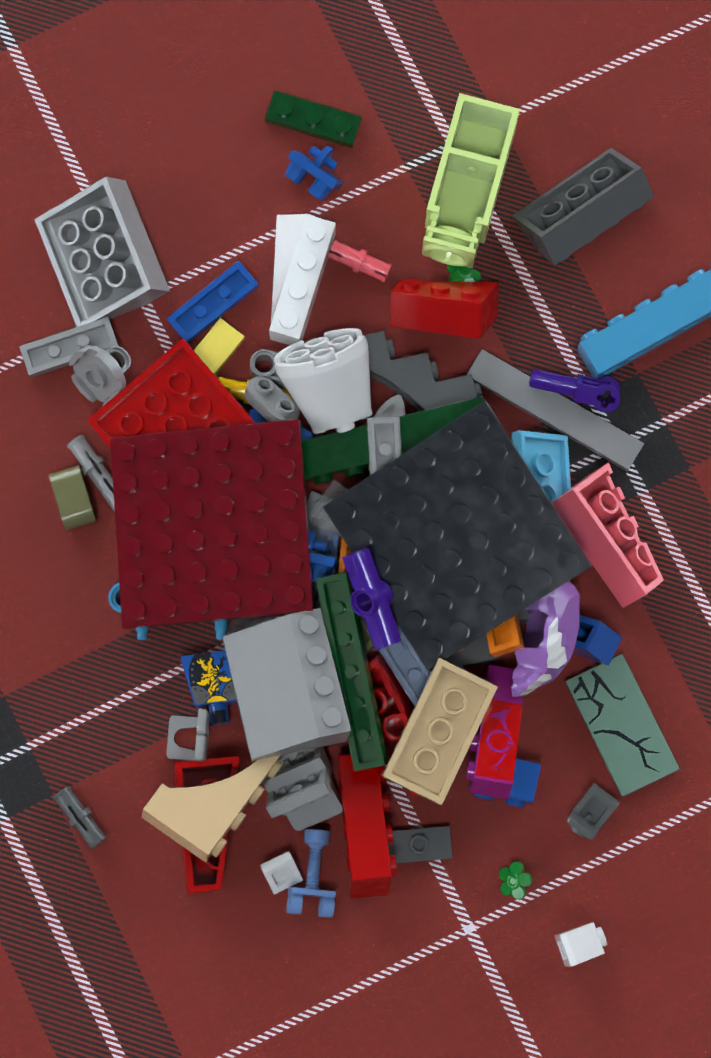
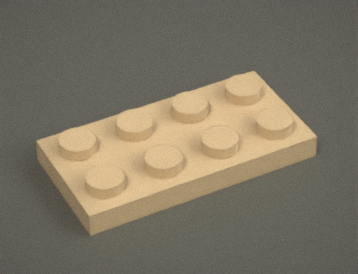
[382,658,498,805]

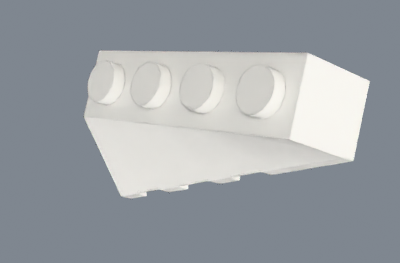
[269,214,336,345]

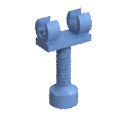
[286,829,336,918]

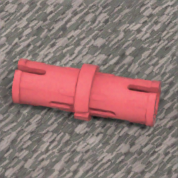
[327,239,392,283]

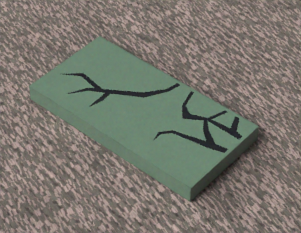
[564,654,680,797]

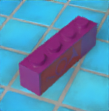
[465,665,524,799]

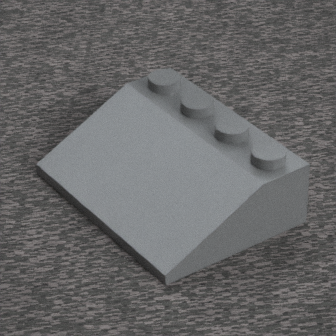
[34,177,170,327]
[222,608,351,761]

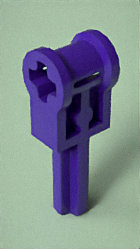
[529,369,620,412]

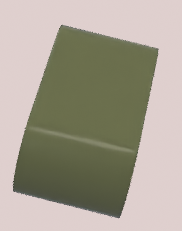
[49,465,97,531]

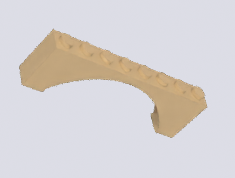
[141,614,292,863]

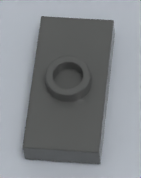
[388,826,452,864]

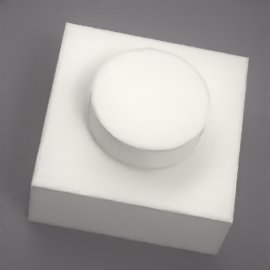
[260,851,303,895]

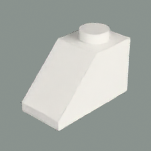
[554,922,607,967]

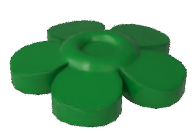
[447,265,481,282]
[499,862,532,899]

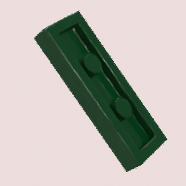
[265,90,362,149]

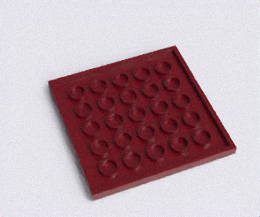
[110,419,315,629]

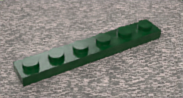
[316,572,388,771]

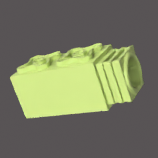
[422,93,520,268]

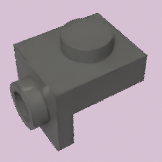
[566,783,620,840]

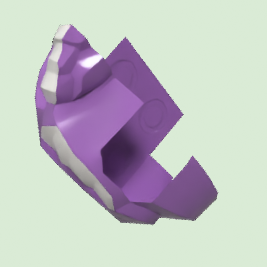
[511,581,580,697]

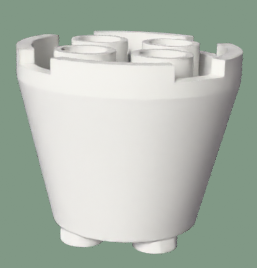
[274,328,373,434]

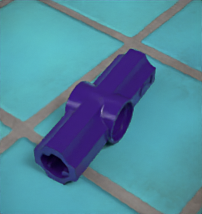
[342,548,401,650]

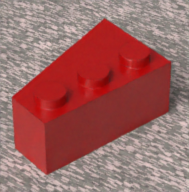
[390,279,499,339]

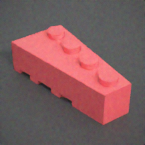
[552,462,664,608]

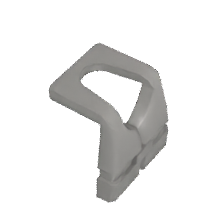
[166,708,210,761]

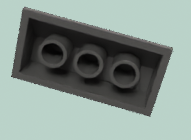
[512,148,654,266]

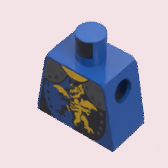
[181,651,238,725]

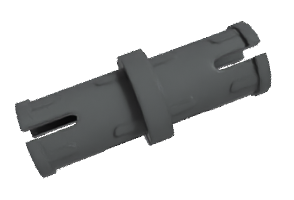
[53,786,107,849]

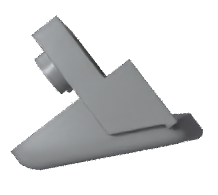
[263,747,343,831]

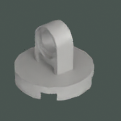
[69,345,131,406]

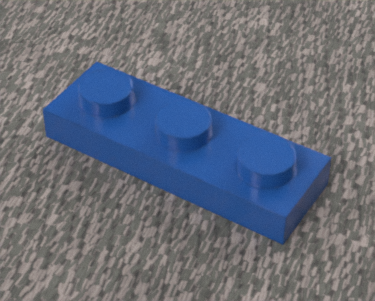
[167,261,259,344]

